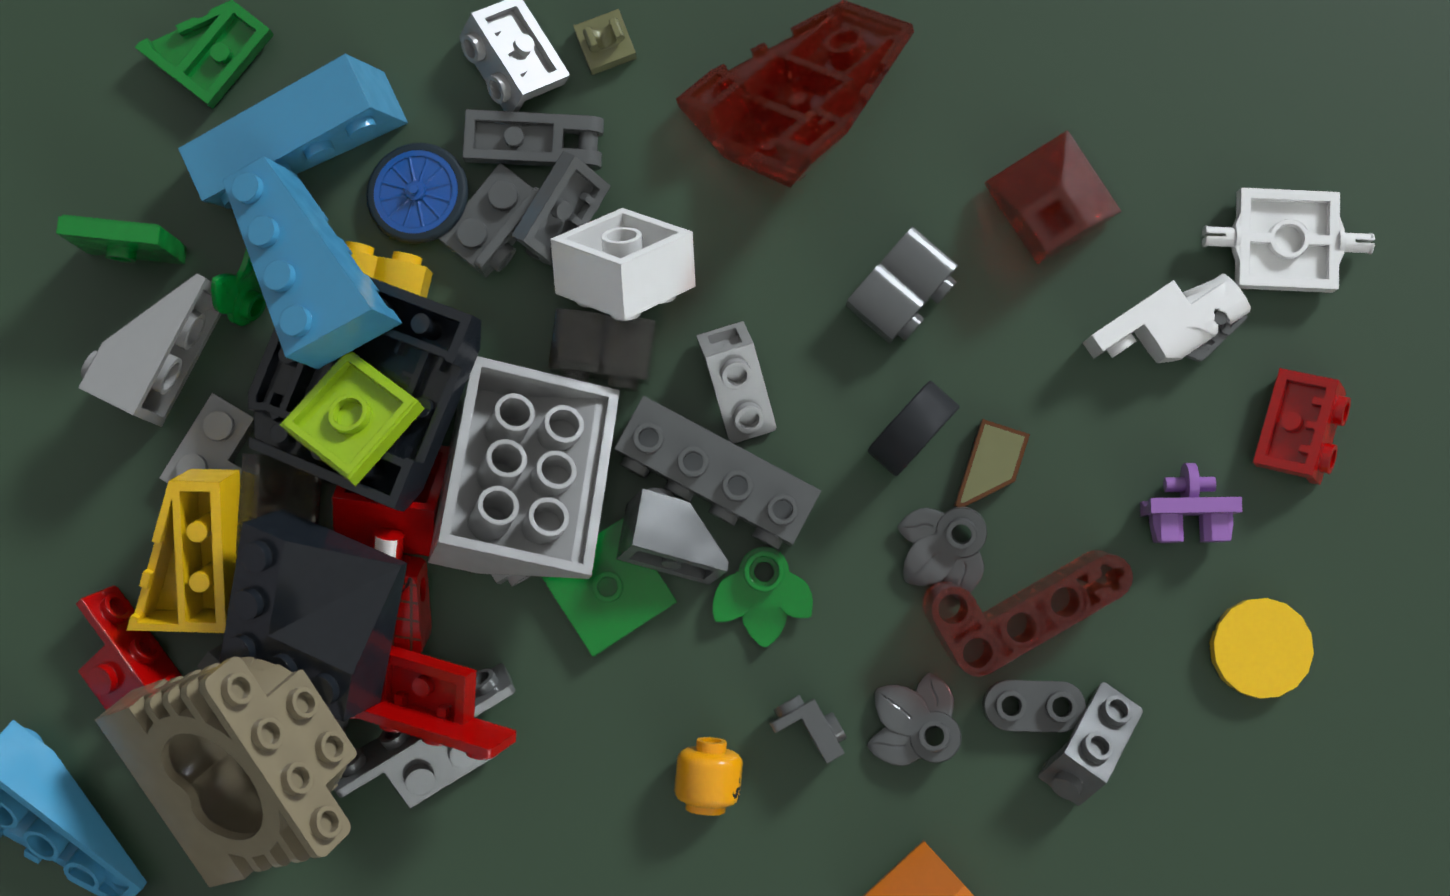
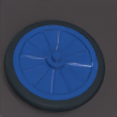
[366,143,468,244]

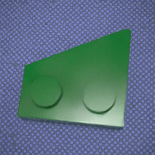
[135,0,274,109]

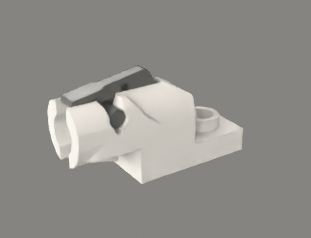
[1083,273,1251,363]

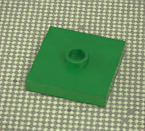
[56,214,187,264]
[542,518,677,657]

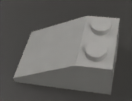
[78,274,221,427]

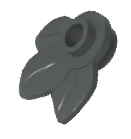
[897,507,987,600]
[867,673,962,766]

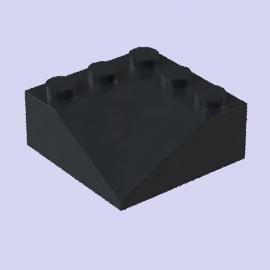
[219,509,407,722]

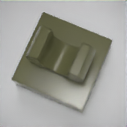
[573,9,637,75]

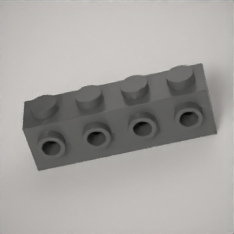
[614,396,821,550]

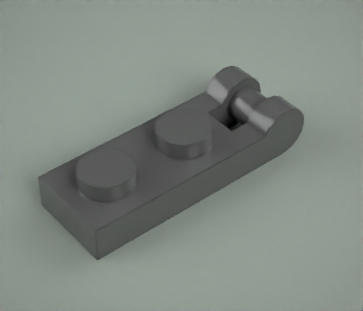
[463,109,604,171]

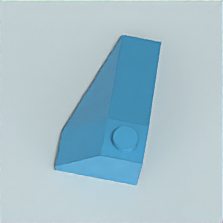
[0,720,147,896]

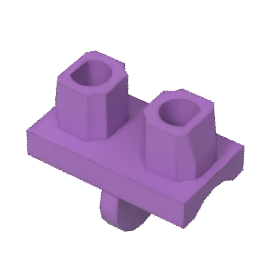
[1140,463,1242,543]

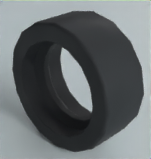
[867,381,960,477]

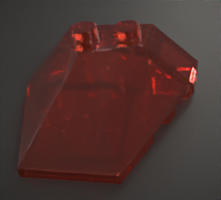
[676,0,914,188]

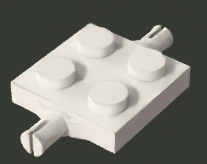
[1202,188,1375,293]

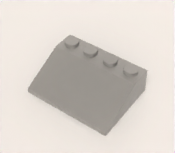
[428,356,620,579]

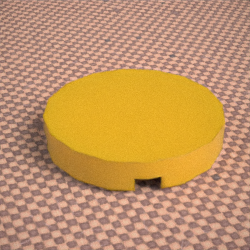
[1209,598,1314,698]

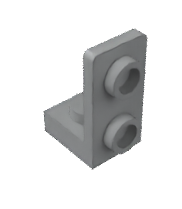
[696,321,777,443]

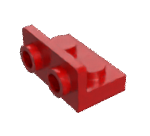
[1253,368,1351,485]

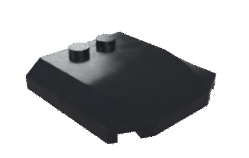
[248,277,481,512]

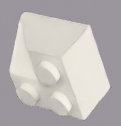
[550,208,696,321]

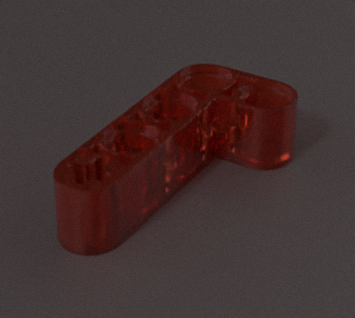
[922,550,1133,676]

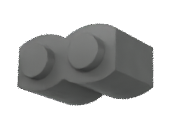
[845,226,958,344]

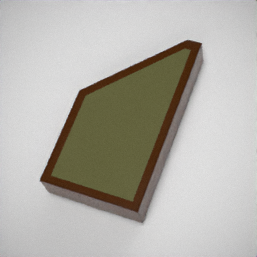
[953,419,1030,508]

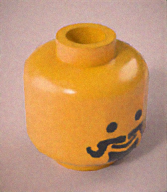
[674,737,743,816]

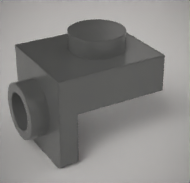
[769,695,847,763]

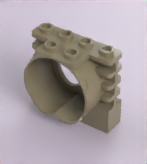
[95,657,357,887]

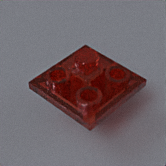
[984,130,1121,264]

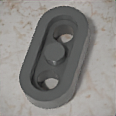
[982,680,1086,732]

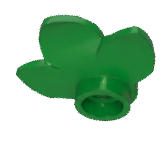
[211,249,266,326]
[713,547,813,647]

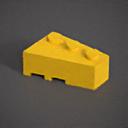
[126,469,242,633]

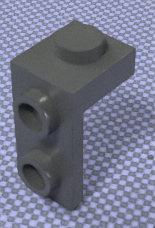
[1037,682,1143,806]

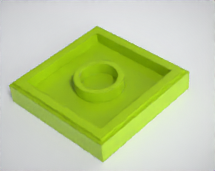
[280,351,424,486]

